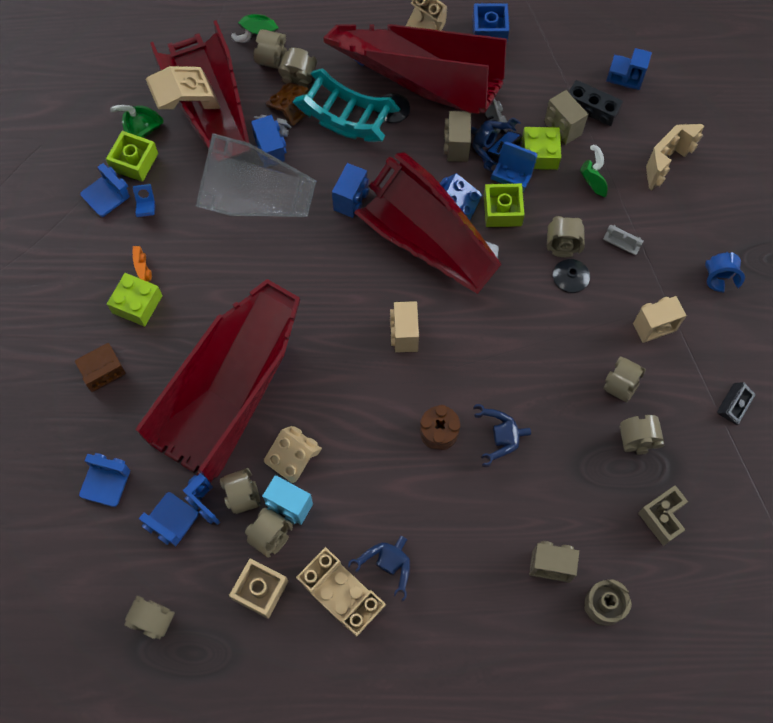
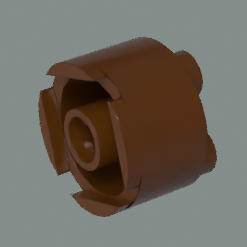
[420,405,460,450]

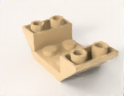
[406,0,447,30]
[146,66,220,109]
[646,124,704,190]
[296,547,386,636]

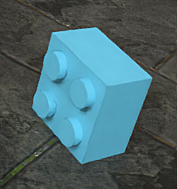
[263,475,313,525]

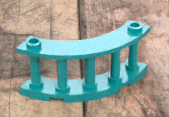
[293,68,400,142]

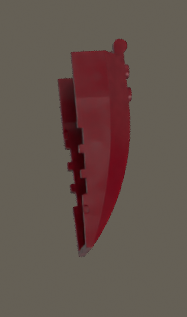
[150,20,251,163]
[354,152,502,294]

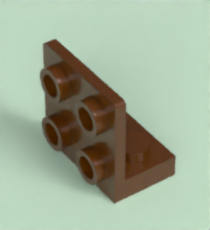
[265,83,317,126]
[75,343,126,392]

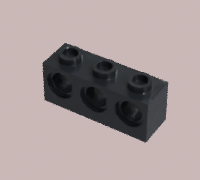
[569,80,623,126]

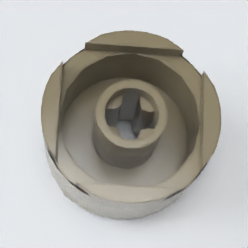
[254,30,287,69]
[278,48,317,87]
[547,216,585,257]
[603,356,646,403]
[620,415,664,455]
[220,468,261,514]
[245,508,293,558]
[584,580,631,626]
[124,595,175,639]

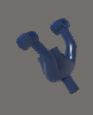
[471,118,521,172]
[473,404,531,467]
[348,536,410,602]

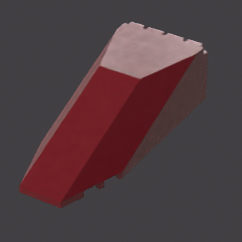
[323,24,507,114]
[135,279,300,483]

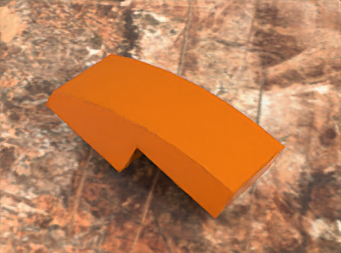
[132,246,152,282]

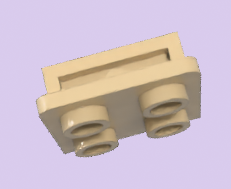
[264,426,322,483]

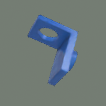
[133,184,155,217]

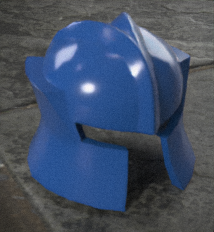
[705,252,745,293]

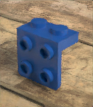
[491,142,537,192]
[80,163,130,217]
[440,173,482,220]
[79,453,131,507]
[183,473,220,525]
[139,492,199,547]

